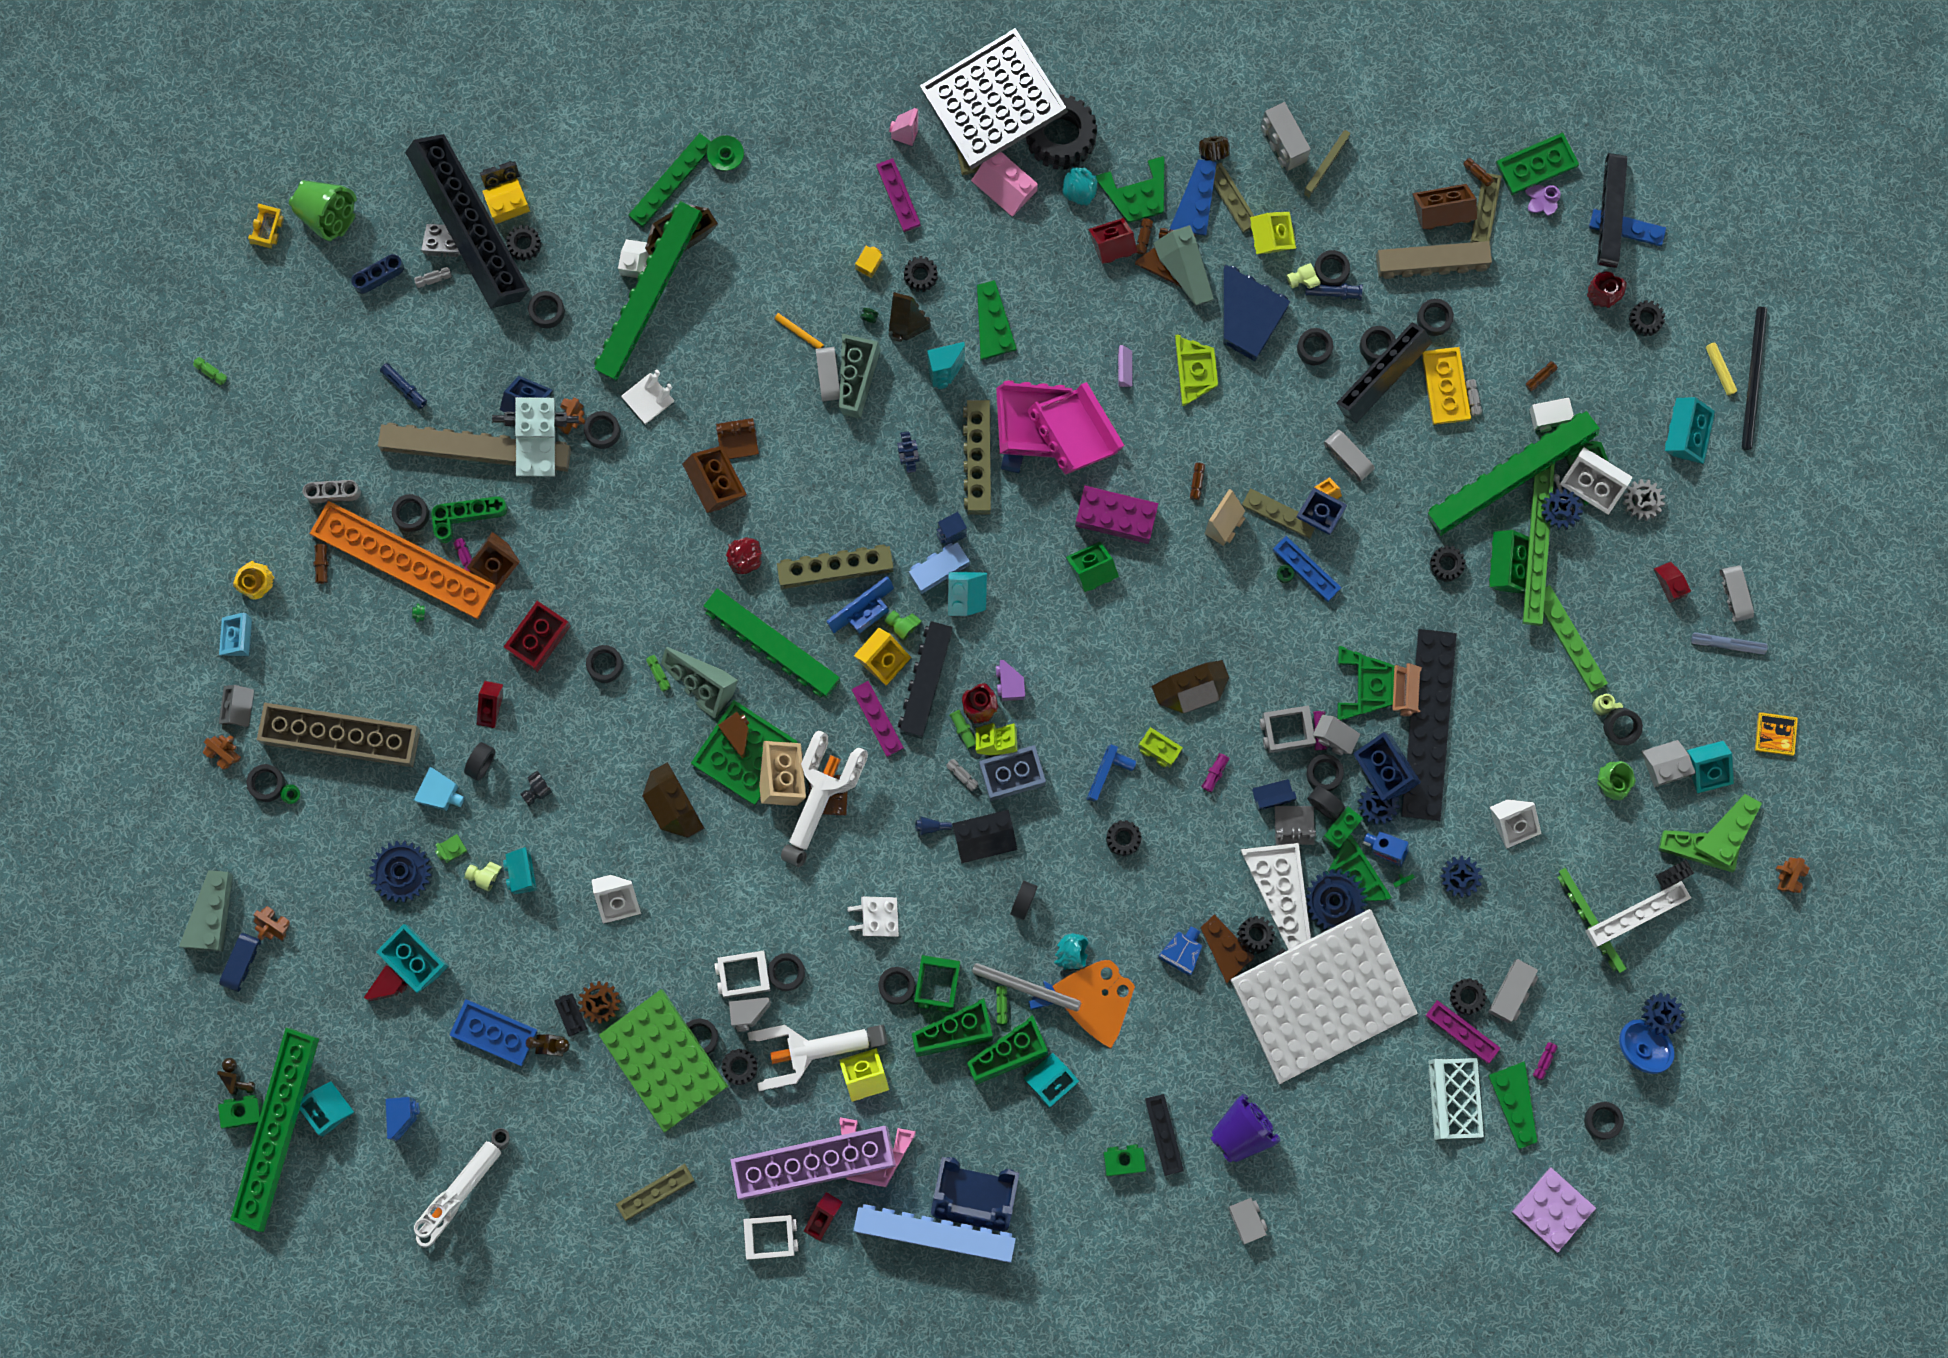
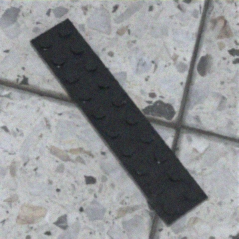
[1401,629,1457,822]

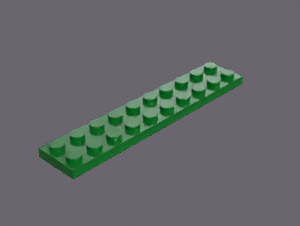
[230,1028,320,1232]

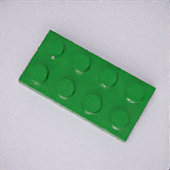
[1495,132,1579,195]

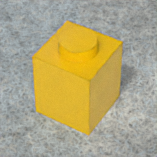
[855,245,883,278]

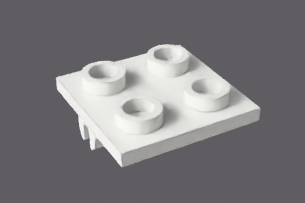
[621,370,674,425]
[847,897,899,937]

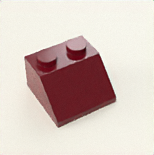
[1088,218,1138,264]

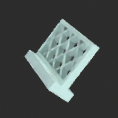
[1428,1058,1484,1140]

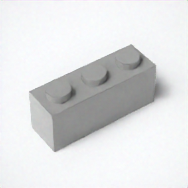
[1488,959,1538,1023]

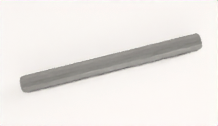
[972,963,1081,1012]

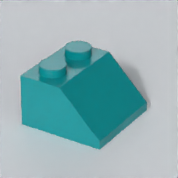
[948,572,987,616]
[1687,741,1734,793]
[503,847,537,895]

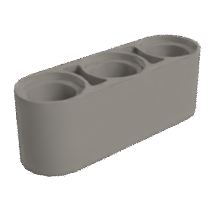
[816,347,840,402]
[1324,430,1375,482]
[303,480,361,503]
[1720,565,1754,622]

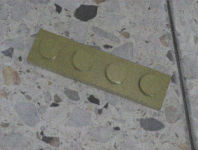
[1242,488,1315,539]

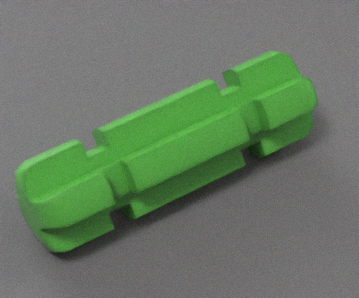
[193,357,227,385]
[646,655,671,691]
[996,986,1007,1025]

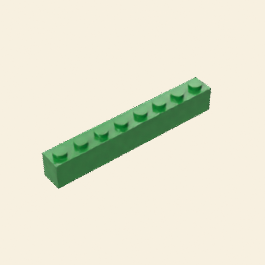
[703,588,840,699]

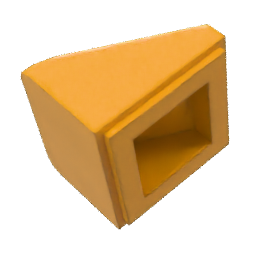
[1314,478,1342,499]

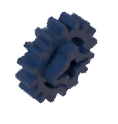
[897,431,920,473]
[1541,489,1583,530]
[1357,785,1400,825]
[1439,855,1483,898]
[1641,993,1685,1036]

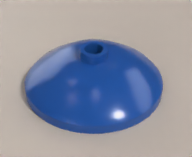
[1619,1019,1674,1074]

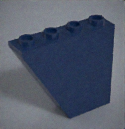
[1222,265,1290,362]

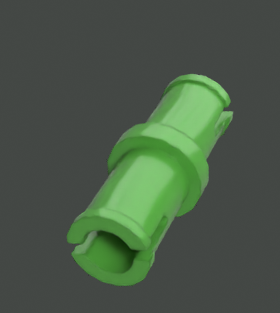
[949,709,976,749]

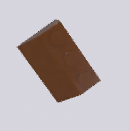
[1412,184,1477,229]
[682,446,747,513]

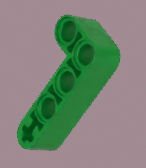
[432,496,508,543]

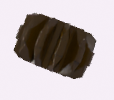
[1199,136,1230,161]

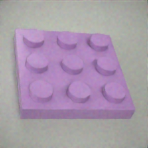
[1512,1168,1596,1253]

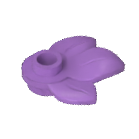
[1525,185,1561,216]

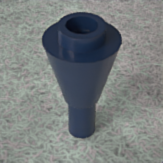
[915,816,952,835]

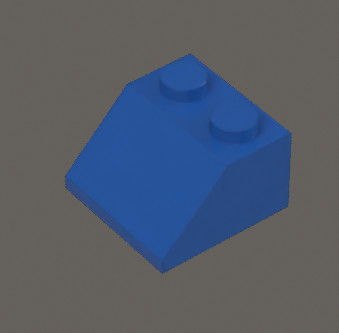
[386,1097,420,1141]

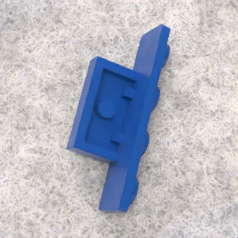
[827,577,894,634]

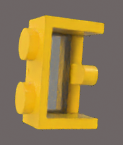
[248,203,284,249]

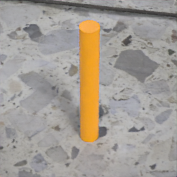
[774,313,824,349]

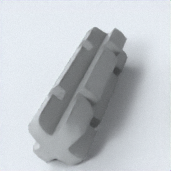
[414,267,451,288]
[1465,379,1482,416]
[947,759,979,791]

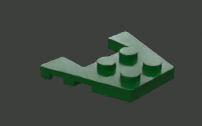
[1096,156,1164,223]
[1337,646,1395,721]

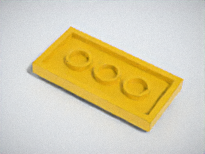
[1421,347,1471,425]

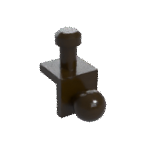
[526,1034,570,1056]
[217,1058,255,1095]

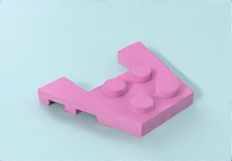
[839,1117,916,1187]

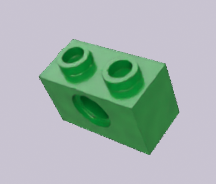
[1322,806,1363,851]
[218,1095,262,1129]
[1103,1144,1146,1177]

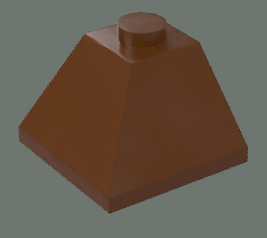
[467,532,520,590]

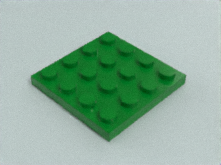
[691,700,798,806]

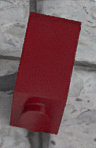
[1654,562,1691,603]
[476,681,503,728]
[364,965,408,1001]
[804,1192,843,1241]

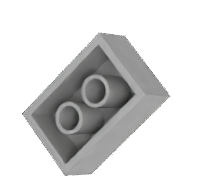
[1261,102,1311,171]

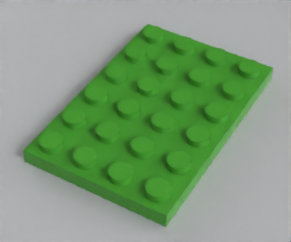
[599,989,729,1132]

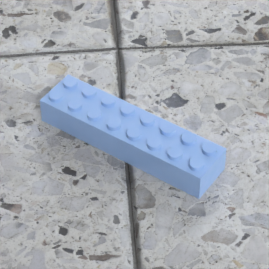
[854,1204,1016,1263]

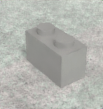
[1313,715,1360,755]
[1228,1198,1268,1244]

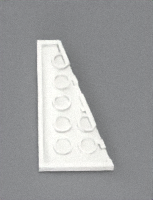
[1240,843,1311,950]

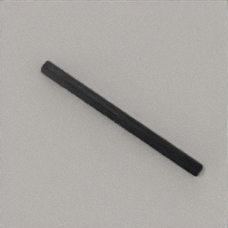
[1741,306,1767,450]

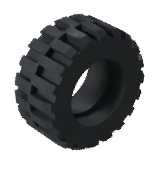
[1026,94,1097,170]

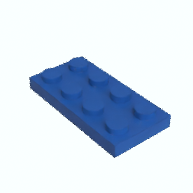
[450,999,538,1066]

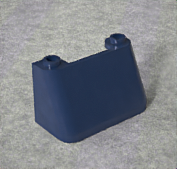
[931,1157,1019,1231]

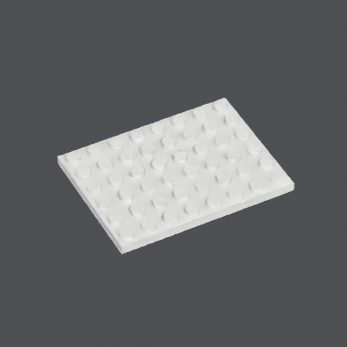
[1230,909,1418,1084]

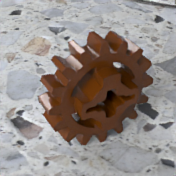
[578,981,621,1024]

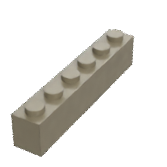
[1376,241,1492,279]

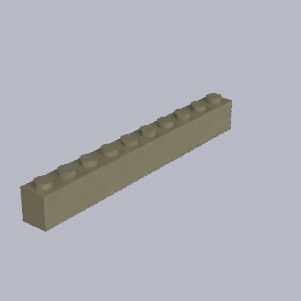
[378,423,571,471]

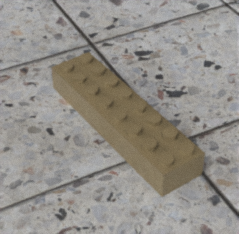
[257,703,420,768]

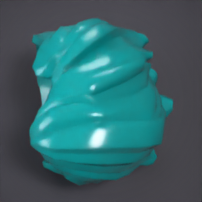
[1063,167,1097,206]
[1054,933,1089,970]

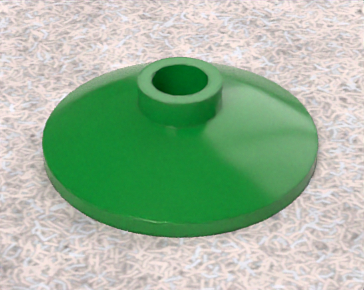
[707,135,744,171]

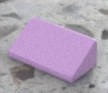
[1118,345,1132,387]

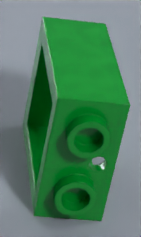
[914,955,960,1012]

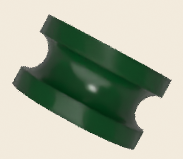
[860,308,879,323]
[1276,565,1294,583]

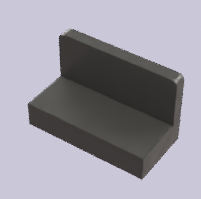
[218,685,254,727]

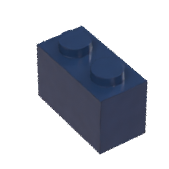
[936,512,967,545]

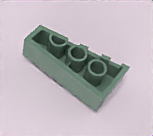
[839,334,881,419]
[179,870,233,952]

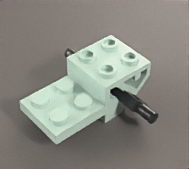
[492,398,579,477]

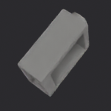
[1259,706,1316,753]

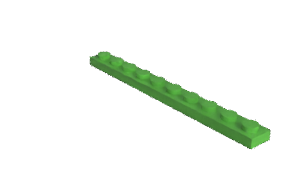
[1522,464,1555,626]

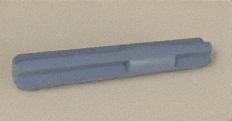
[1691,632,1768,654]

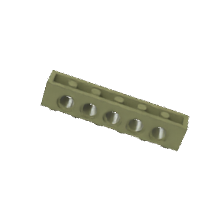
[963,400,991,515]
[777,544,894,589]

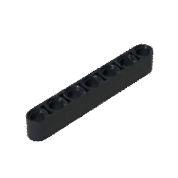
[1597,153,1627,268]

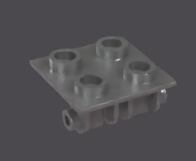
[421,224,461,257]
[1275,806,1316,845]

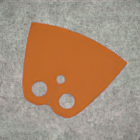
[1053,960,1135,1048]

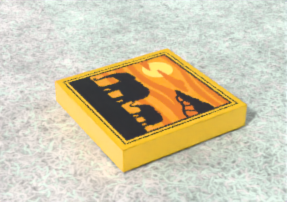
[1755,712,1798,756]

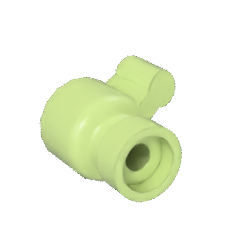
[1286,263,1320,289]
[1593,694,1623,715]
[464,862,502,891]

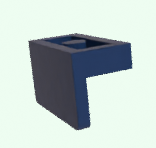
[1252,779,1297,811]

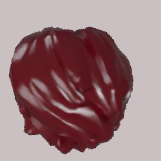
[1587,271,1627,308]
[726,537,762,574]
[962,683,998,723]

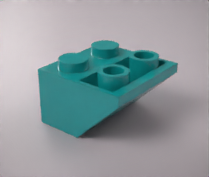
[1023,1053,1079,1108]
[299,1081,355,1137]

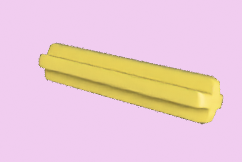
[1706,343,1737,396]

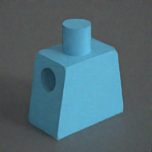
[414,767,465,811]

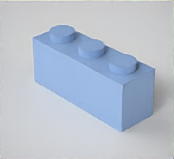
[909,542,970,594]

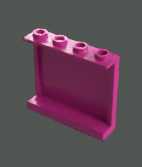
[996,381,1072,458]
[1027,382,1125,475]

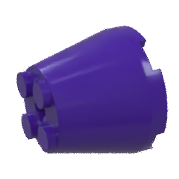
[1211,1094,1280,1163]

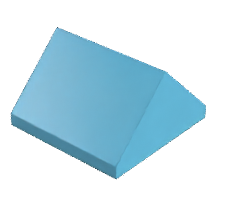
[219,613,252,656]

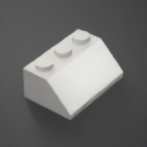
[1560,447,1632,515]

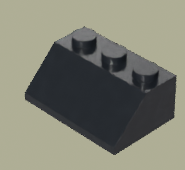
[952,810,1018,864]

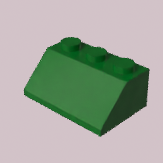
[1489,530,1529,594]

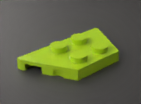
[1175,335,1218,406]

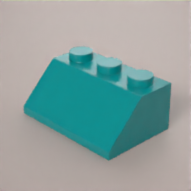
[927,342,965,389]
[1665,397,1715,464]
[376,924,449,993]

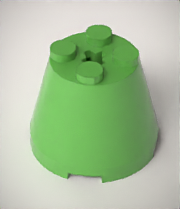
[289,180,357,241]

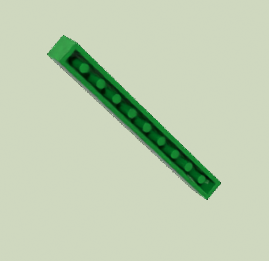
[594,201,703,381]
[1428,411,1600,536]

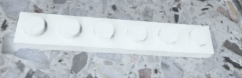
[1585,881,1691,948]

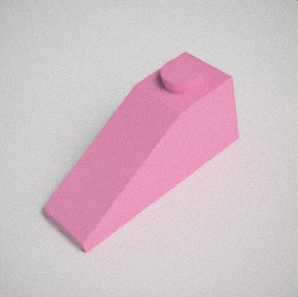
[889,108,919,146]

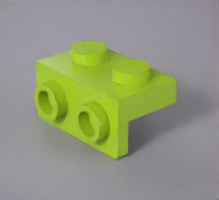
[1138,727,1183,768]

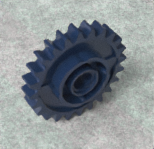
[369,840,433,903]
[1305,869,1368,929]

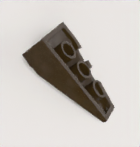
[889,292,931,342]

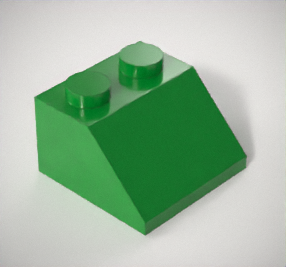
[1066,542,1119,592]

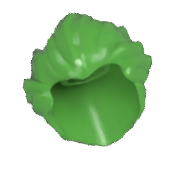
[1597,761,1636,801]

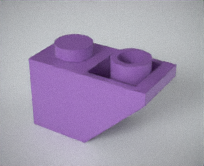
[996,660,1025,701]

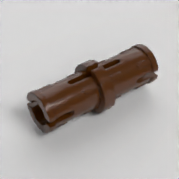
[313,544,329,584]

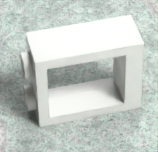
[715,951,771,998]
[744,1215,798,1260]

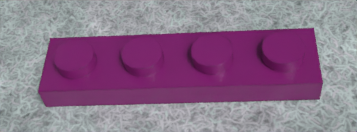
[876,158,921,233]
[851,681,904,757]
[1425,1000,1500,1064]

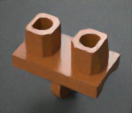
[558,397,586,435]
[203,735,241,769]
[1776,857,1810,893]
[253,906,290,941]

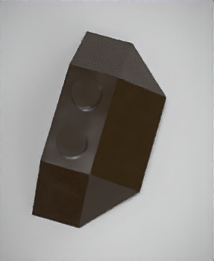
[645,205,719,255]
[1151,660,1229,714]
[642,762,705,838]

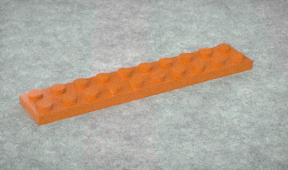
[310,501,496,620]

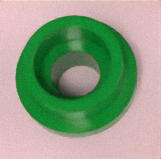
[412,603,425,623]
[280,784,300,804]

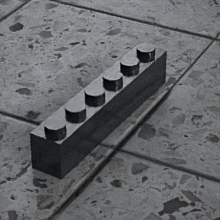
[1336,322,1432,424]
[898,621,953,739]

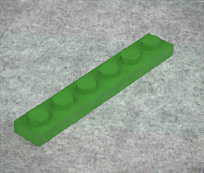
[1543,585,1608,693]
[1557,868,1626,973]

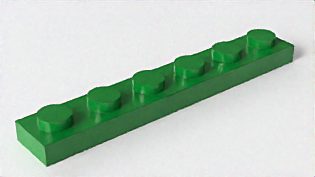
[628,133,711,227]

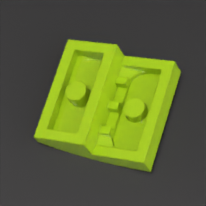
[976,723,1017,755]

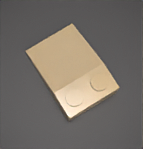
[1205,489,1246,546]
[760,741,806,806]

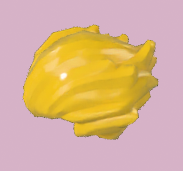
[233,561,274,600]

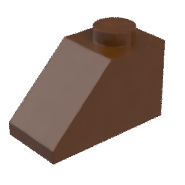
[718,712,750,759]

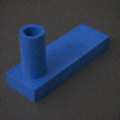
[1087,744,1136,802]

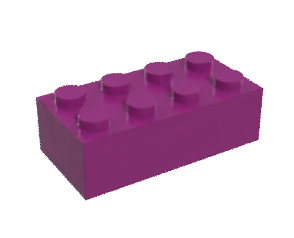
[1075,486,1159,544]

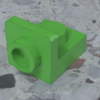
[435,834,467,863]

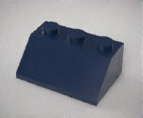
[1353,732,1421,801]

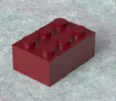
[504,601,571,673]

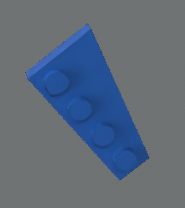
[1169,159,1217,236]

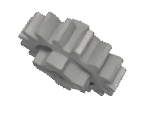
[1623,479,1665,521]

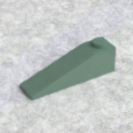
[1153,225,1214,306]
[661,647,738,718]

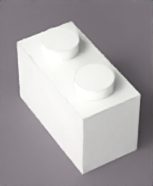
[1529,398,1574,432]

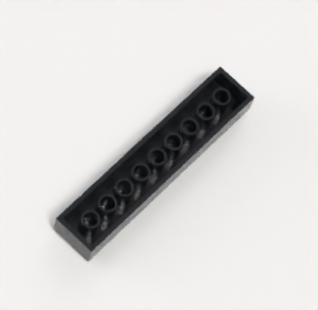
[405,134,530,309]

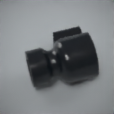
[520,771,552,806]

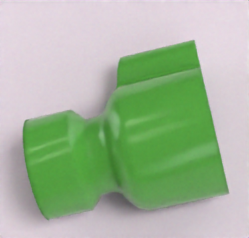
[885,610,922,640]

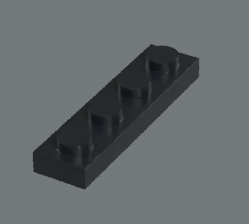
[1145,1094,1184,1176]

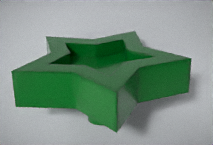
[1393,874,1415,888]

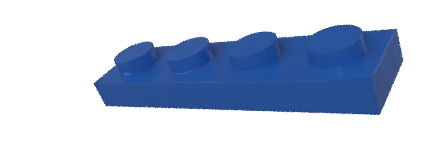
[1589,209,1666,246]
[1272,536,1342,602]

